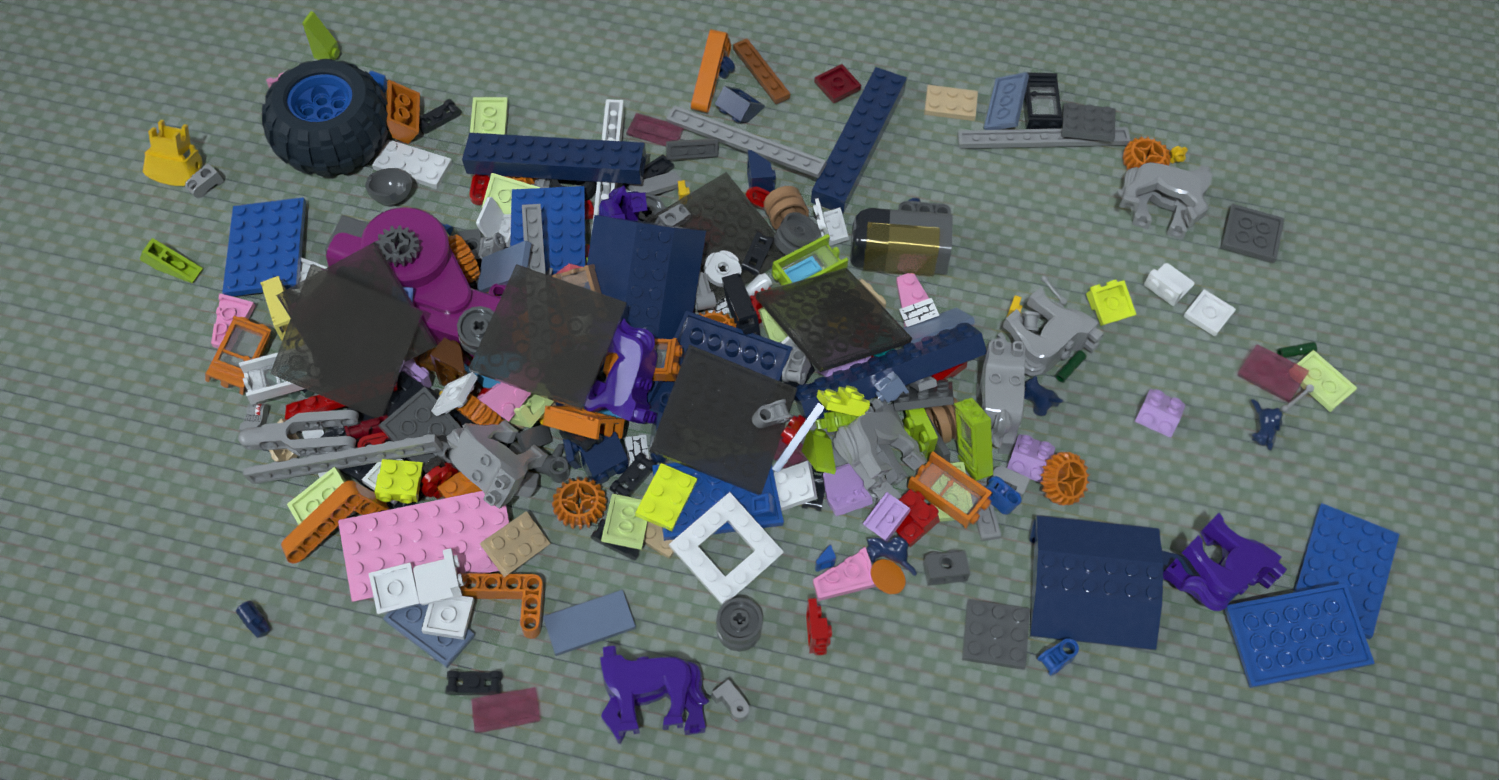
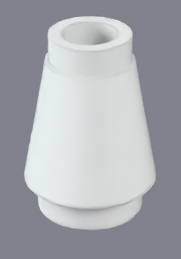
[746,273,772,297]

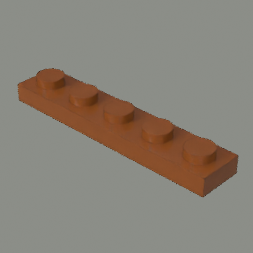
[733,38,790,104]

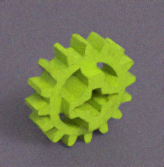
[815,411,858,432]

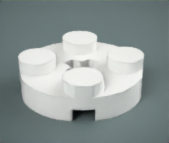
[704,251,742,287]

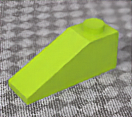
[302,11,340,60]
[139,238,203,283]
[801,428,836,475]

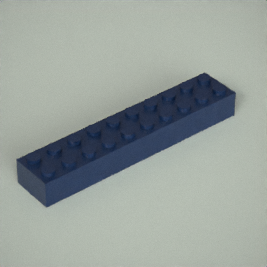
[811,67,907,214]
[462,132,647,184]
[792,322,987,420]

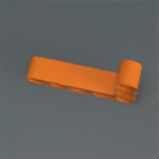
[691,29,731,113]
[281,481,390,564]
[458,573,544,639]

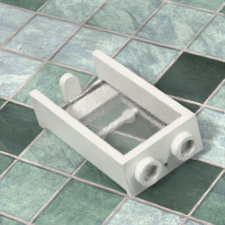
[239,344,323,405]

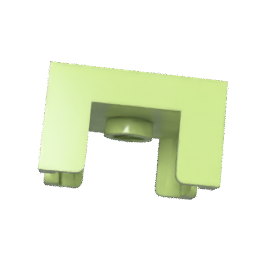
[501,383,555,428]

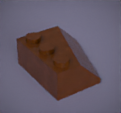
[430,337,485,399]

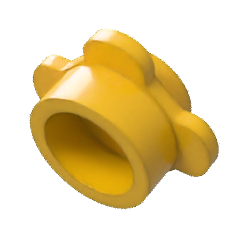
[1170,146,1188,163]

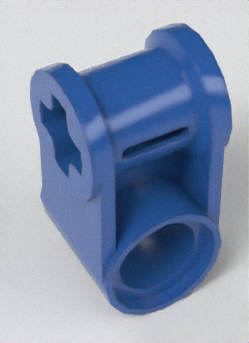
[985,476,1022,515]
[1037,639,1079,676]

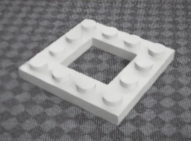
[669,492,784,605]

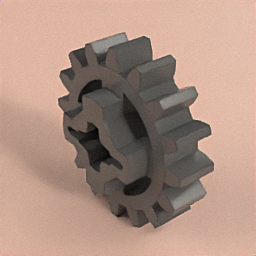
[375,225,420,267]

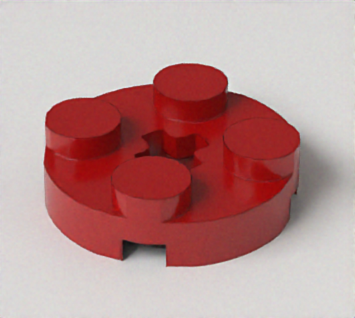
[420,463,458,499]

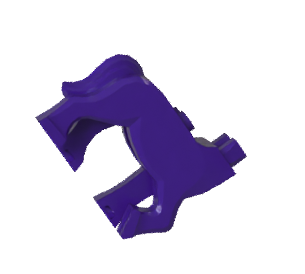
[599,186,647,221]
[571,317,657,424]
[1163,513,1287,611]
[600,646,710,744]

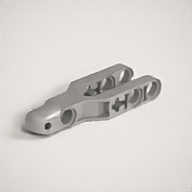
[238,410,359,457]

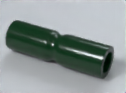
[1277,342,1317,359]
[1055,350,1087,383]

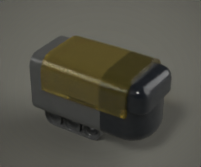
[850,201,953,277]

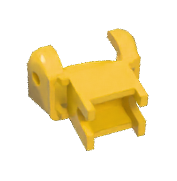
[143,120,203,186]

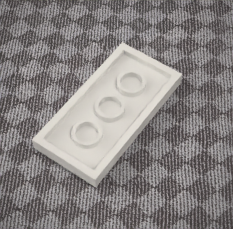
[372,139,452,189]

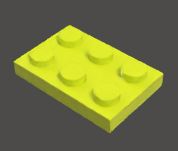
[635,463,697,531]

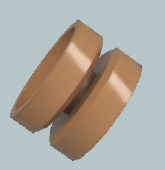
[764,186,809,230]
[925,398,958,444]

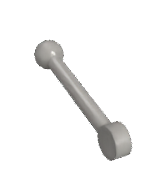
[1041,275,1067,306]
[1281,384,1314,412]

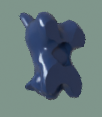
[1024,376,1063,416]
[1251,399,1283,451]
[866,537,917,576]

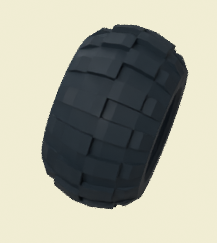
[262,59,389,177]

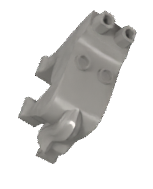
[1117,162,1213,239]
[990,287,1104,376]
[976,339,1025,454]
[833,398,926,490]
[446,420,548,509]

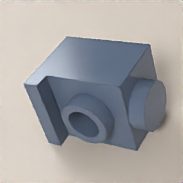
[874,371,909,403]

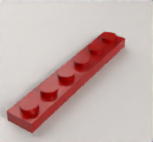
[285,371,398,420]

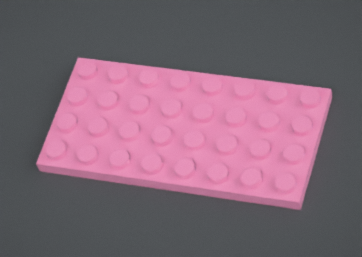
[338,491,509,602]

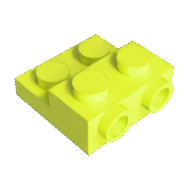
[1086,279,1137,326]
[816,386,870,416]
[374,459,424,504]

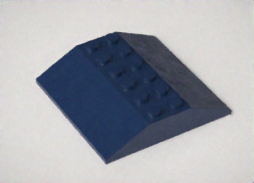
[580,215,706,339]
[647,311,793,449]
[1030,515,1163,650]

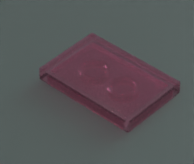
[1237,344,1309,403]

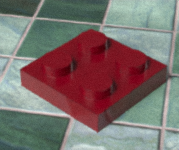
[814,64,862,104]

